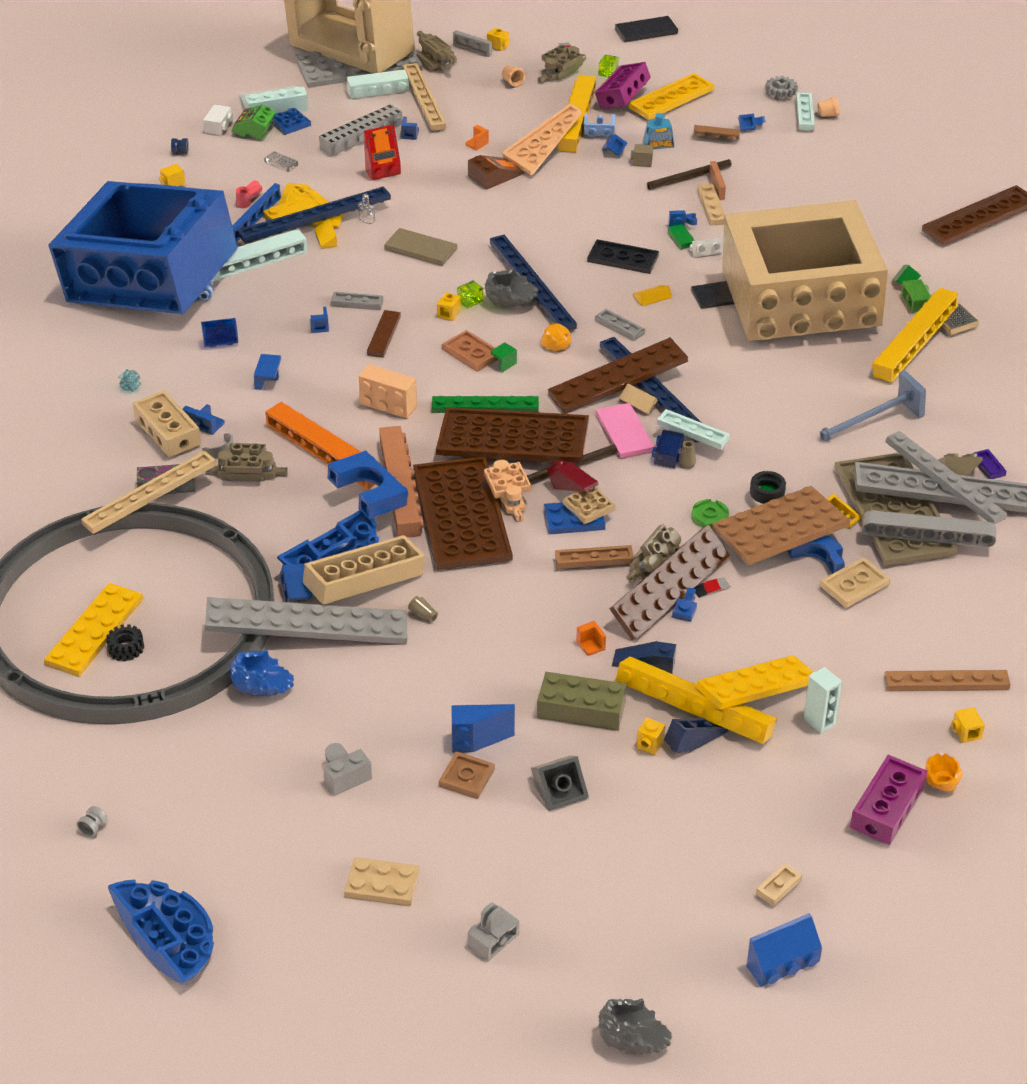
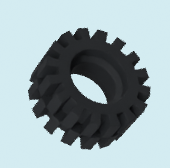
[106,624,144,661]

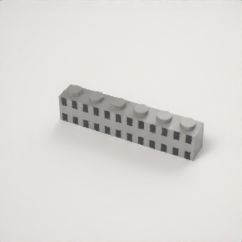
[319,104,403,156]

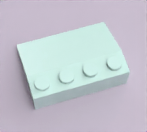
[240,85,308,114]

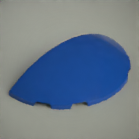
[277,510,379,565]
[108,879,214,984]

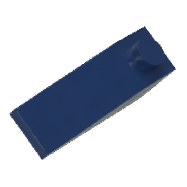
[612,641,677,674]
[664,718,729,753]

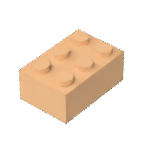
[358,364,417,419]

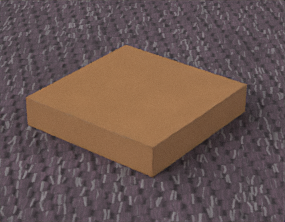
[439,751,495,799]

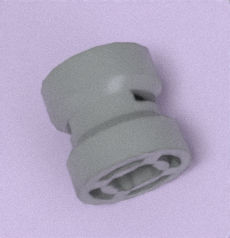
[76,806,107,837]

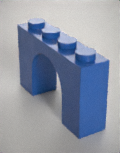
[327,450,408,519]

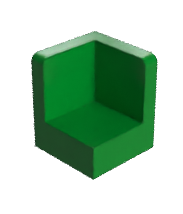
[892,265,921,286]
[491,342,517,372]

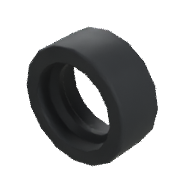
[750,471,786,504]

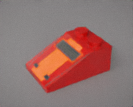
[364,125,401,180]

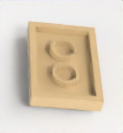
[820,557,890,608]
[344,857,420,906]

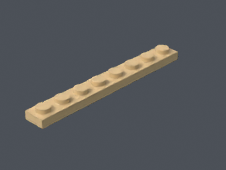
[403,63,446,131]
[81,451,216,534]

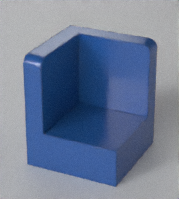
[401,116,419,140]
[602,134,627,156]
[310,307,329,333]

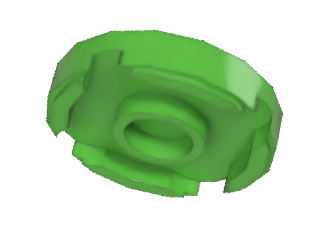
[691,499,729,529]

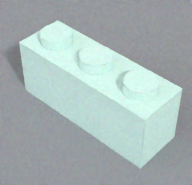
[803,667,842,734]

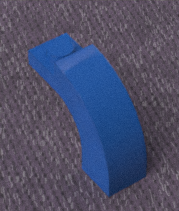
[787,535,845,574]

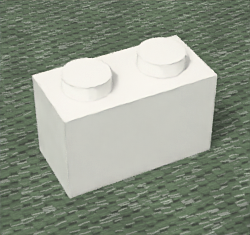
[203,105,234,136]

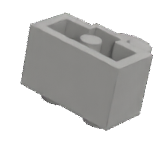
[323,743,372,796]
[468,902,519,962]

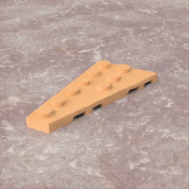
[502,103,582,175]

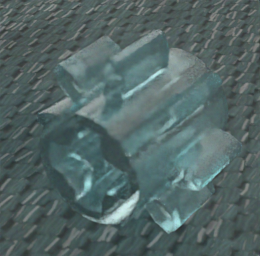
[118,369,141,392]

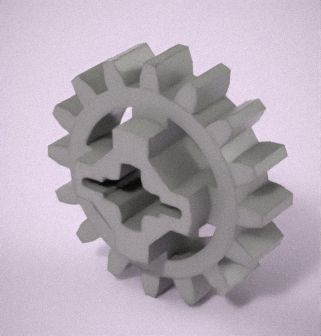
[765,76,798,99]

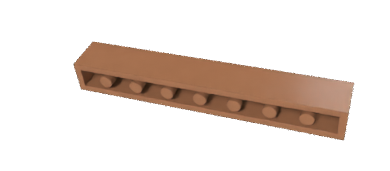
[379,426,424,538]

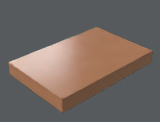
[442,330,498,372]

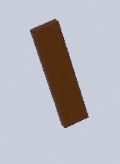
[367,310,401,358]

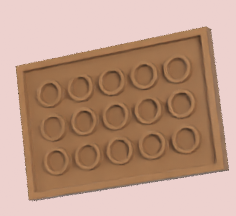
[712,486,850,566]

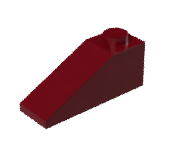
[547,460,599,492]

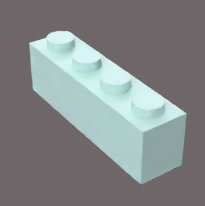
[347,70,409,99]

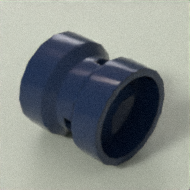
[171,138,189,154]

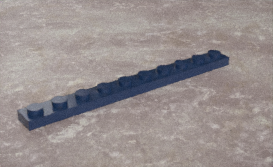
[237,186,391,243]
[490,234,577,331]
[600,337,702,443]

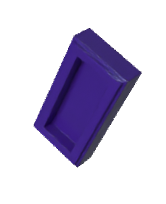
[973,449,1007,479]

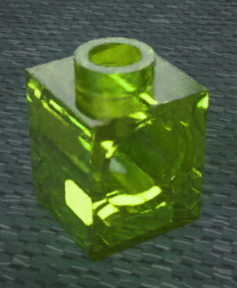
[598,54,619,78]
[457,280,483,309]

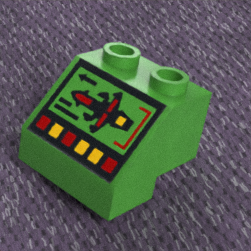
[231,105,276,140]

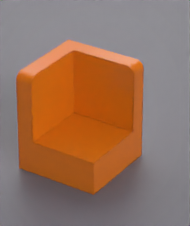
[466,125,489,151]
[576,621,606,656]

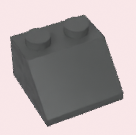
[531,756,589,810]

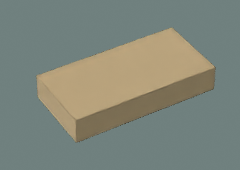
[619,384,658,415]

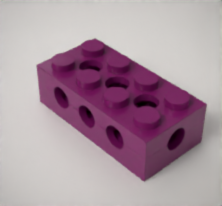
[594,62,651,109]
[850,754,928,845]

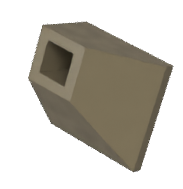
[938,453,983,476]

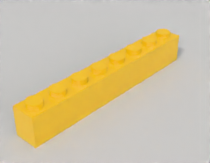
[557,75,596,153]
[872,288,958,383]
[615,657,777,744]

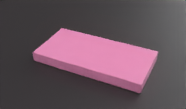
[596,403,655,458]

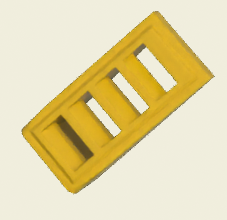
[827,493,861,529]

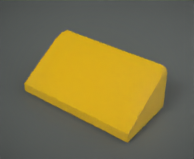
[314,219,337,249]
[633,285,671,306]

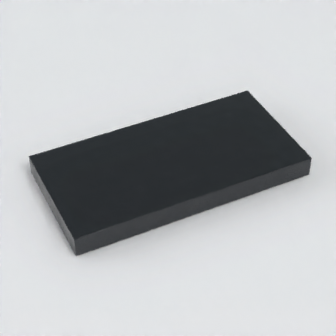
[615,16,678,42]
[587,239,659,274]
[691,281,735,309]

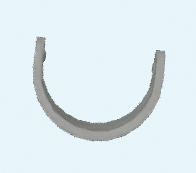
[202,433,234,459]

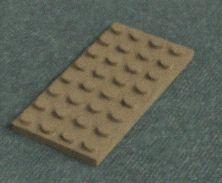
[834,453,958,566]

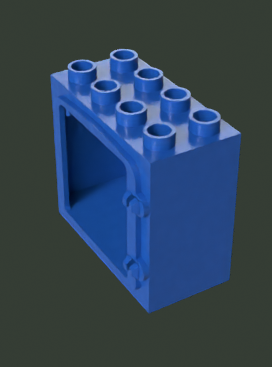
[48,181,238,314]

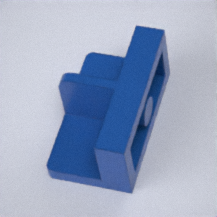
[254,354,281,390]
[183,404,225,435]
[279,564,312,603]

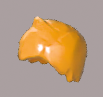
[540,323,571,352]
[925,753,963,791]

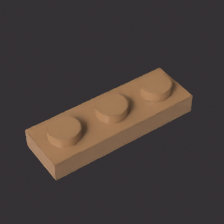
[694,125,740,141]

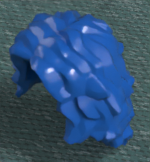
[230,649,294,696]

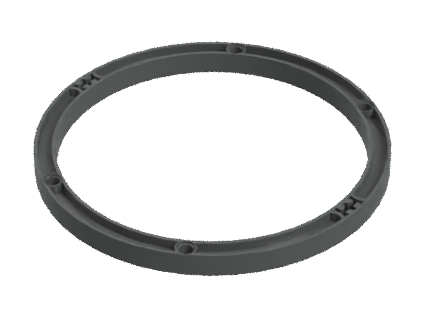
[0,503,275,724]

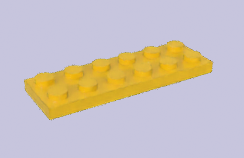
[628,73,714,120]
[44,583,143,677]
[696,655,813,710]

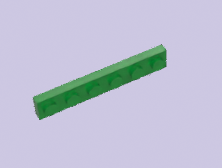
[432,396,539,413]

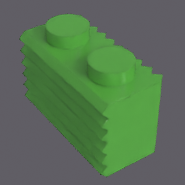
[901,279,932,313]

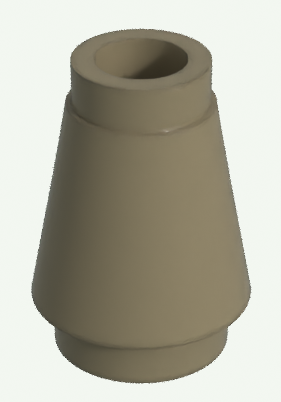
[678,441,696,469]
[408,596,438,623]

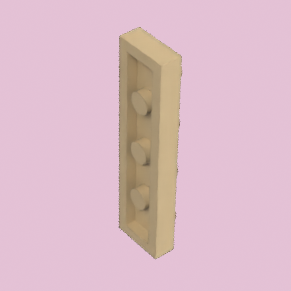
[697,183,725,226]

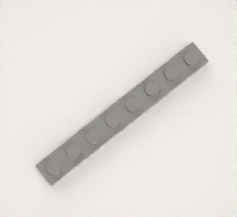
[885,431,1007,525]

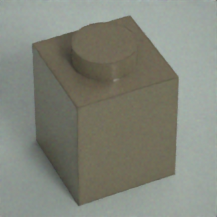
[630,144,653,167]

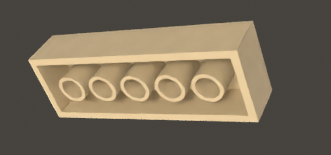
[303,535,425,605]

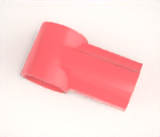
[236,180,262,208]

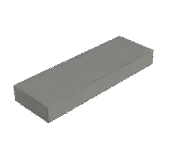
[453,30,492,57]
[331,292,383,310]
[595,309,645,341]

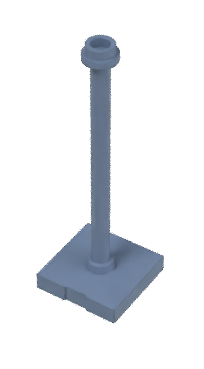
[820,370,926,441]

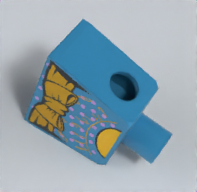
[643,113,674,149]

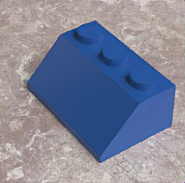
[746,913,822,987]

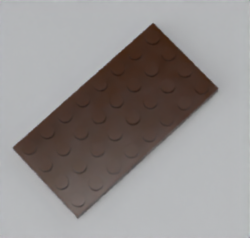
[436,407,589,464]
[413,457,513,570]

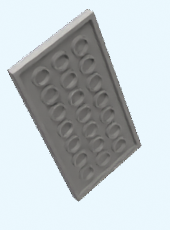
[295,51,423,88]

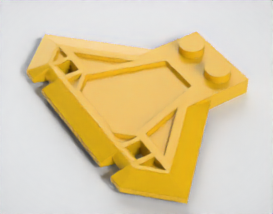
[263,183,343,228]

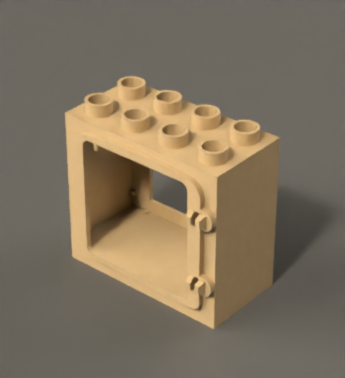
[284,0,415,73]
[722,200,888,341]

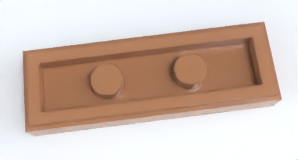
[709,161,726,200]

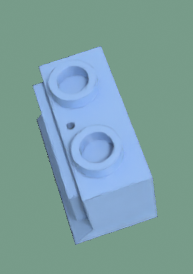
[584,113,615,137]

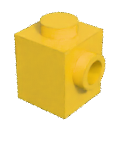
[487,27,510,51]
[159,164,185,186]
[437,292,461,321]
[951,707,985,743]
[636,717,666,755]

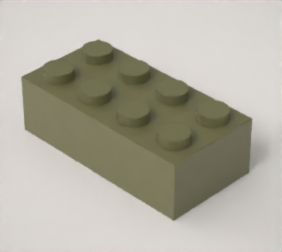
[537,671,627,730]

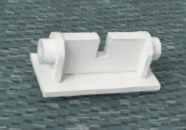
[690,237,723,257]

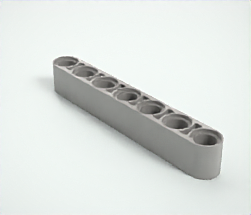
[862,510,996,547]

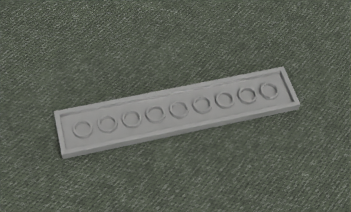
[854,462,1027,513]
[205,597,408,644]

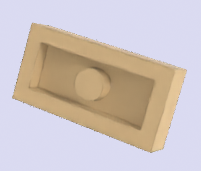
[756,863,802,906]

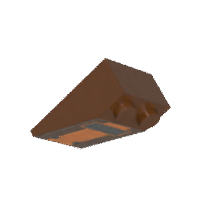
[468,155,524,190]

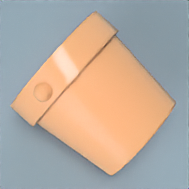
[502,65,525,87]
[818,97,839,117]

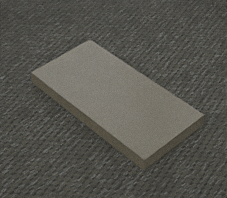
[384,228,457,266]

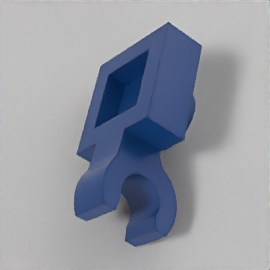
[738,113,766,131]
[668,210,697,227]
[672,587,697,622]

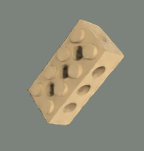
[133,390,201,458]

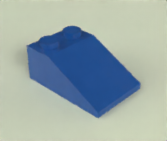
[451,704,515,753]

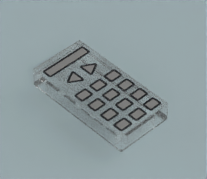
[264,151,298,172]

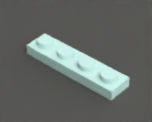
[796,92,815,131]
[657,409,730,450]

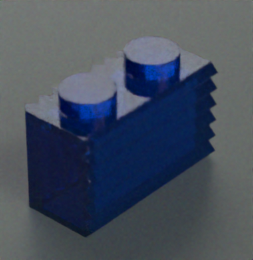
[201,318,239,347]
[652,430,684,469]

